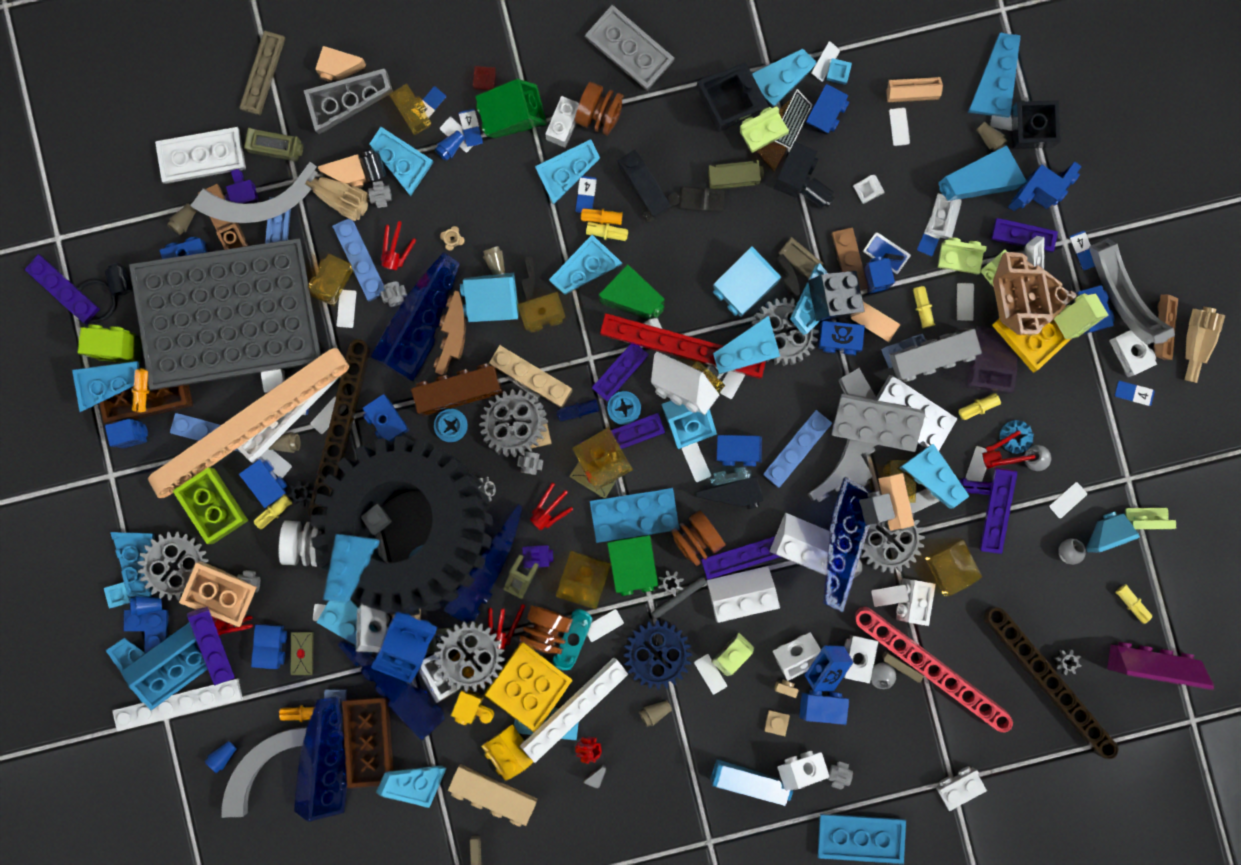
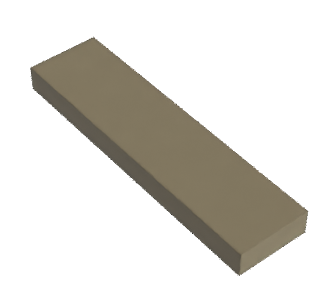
[239,30,285,116]

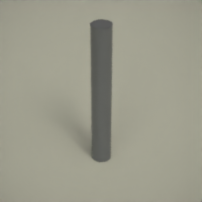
[651,576,707,619]

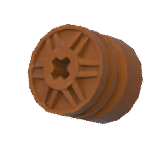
[574,81,623,136]
[671,510,725,566]
[520,605,573,654]

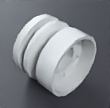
[279,520,324,567]

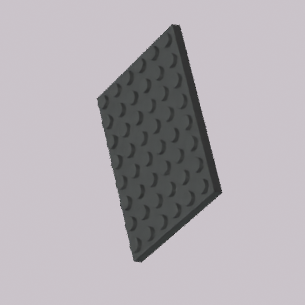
[129,238,321,390]

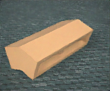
[887,77,943,102]
[878,473,915,531]

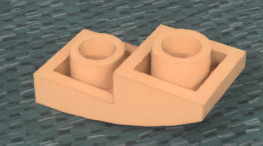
[851,302,900,342]

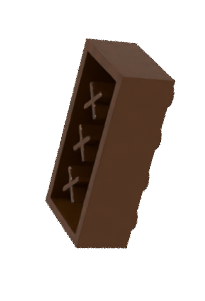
[411,363,503,417]
[99,383,193,424]
[342,696,393,788]

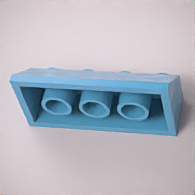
[121,622,208,711]

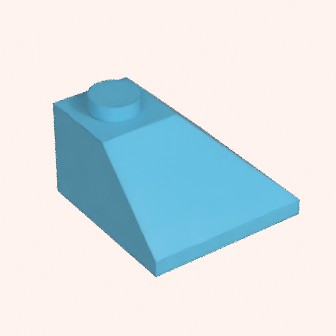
[661,401,717,449]
[1086,511,1140,552]

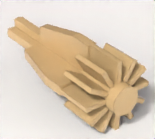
[305,177,370,221]
[1184,307,1225,383]

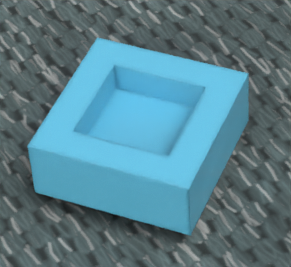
[826,58,852,85]
[104,582,131,608]

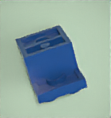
[1008,162,1081,212]
[371,612,437,683]

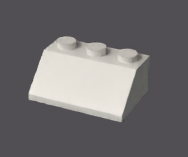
[651,352,719,415]
[769,513,842,578]
[707,566,780,622]

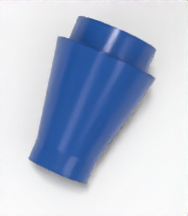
[435,130,465,161]
[130,595,162,617]
[205,741,237,773]

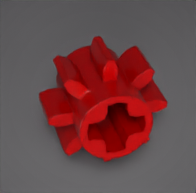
[575,736,602,764]

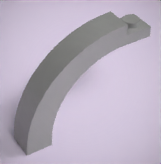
[191,162,318,223]
[1089,239,1175,345]
[221,726,331,818]

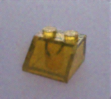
[572,427,633,491]
[925,539,982,596]
[556,551,611,609]

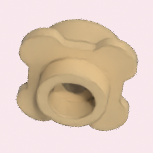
[440,226,465,251]

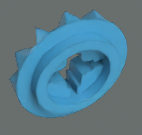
[607,391,641,425]
[434,409,468,442]
[1000,420,1034,454]

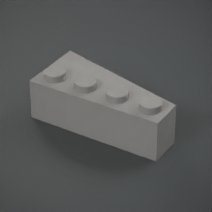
[304,68,393,134]
[889,328,982,382]

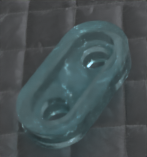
[710,466,753,487]

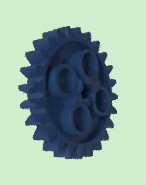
[623,620,692,690]

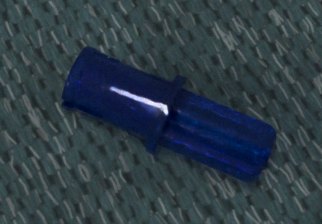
[557,399,599,422]

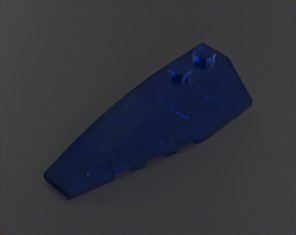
[370,252,460,381]
[823,477,873,612]
[444,504,523,624]
[337,640,445,741]
[294,696,347,822]

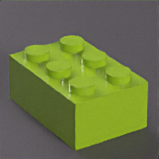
[78,325,142,364]
[173,467,248,544]

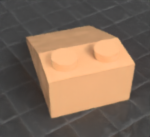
[179,561,257,627]

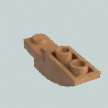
[198,184,248,250]
[433,291,466,376]

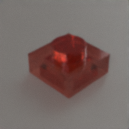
[473,66,496,90]

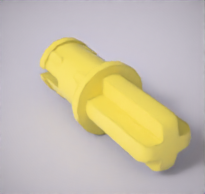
[586,221,628,241]
[913,286,935,329]
[958,393,1001,420]
[254,494,293,530]
[1115,584,1152,624]

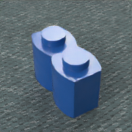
[252,623,287,669]

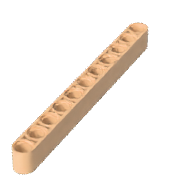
[148,348,349,498]

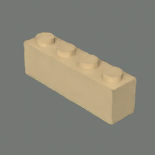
[489,345,573,408]
[448,764,537,827]

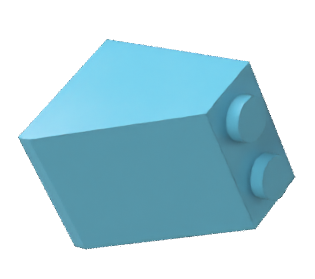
[713,247,781,317]
[460,272,519,322]

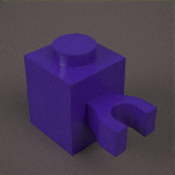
[225,169,260,204]
[523,545,554,568]

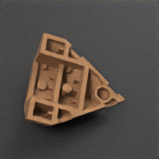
[993,252,1078,335]

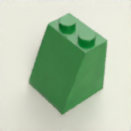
[475,79,547,138]
[599,265,665,320]
[608,535,658,596]

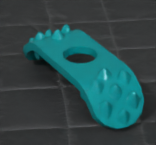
[553,609,592,670]

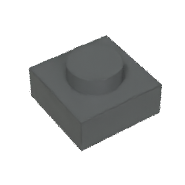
[361,504,392,535]

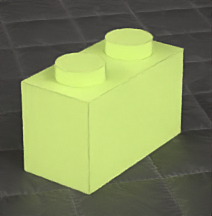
[1054,293,1108,340]

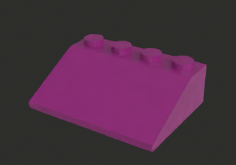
[1107,642,1214,690]

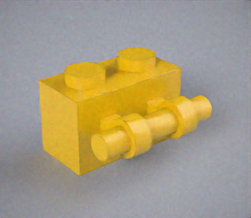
[451,689,494,725]
[481,724,534,781]

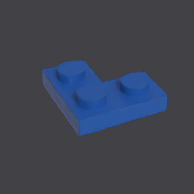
[124,610,169,653]

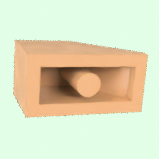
[315,46,366,82]
[318,154,368,188]

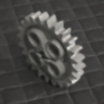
[751,298,819,366]
[479,389,548,457]
[855,513,925,573]
[138,531,209,600]
[435,621,504,692]

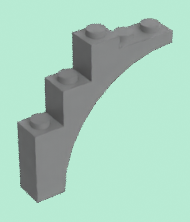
[807,368,877,502]

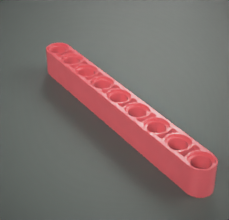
[855,607,1013,733]

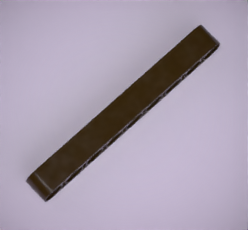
[308,339,370,519]
[983,607,1119,759]

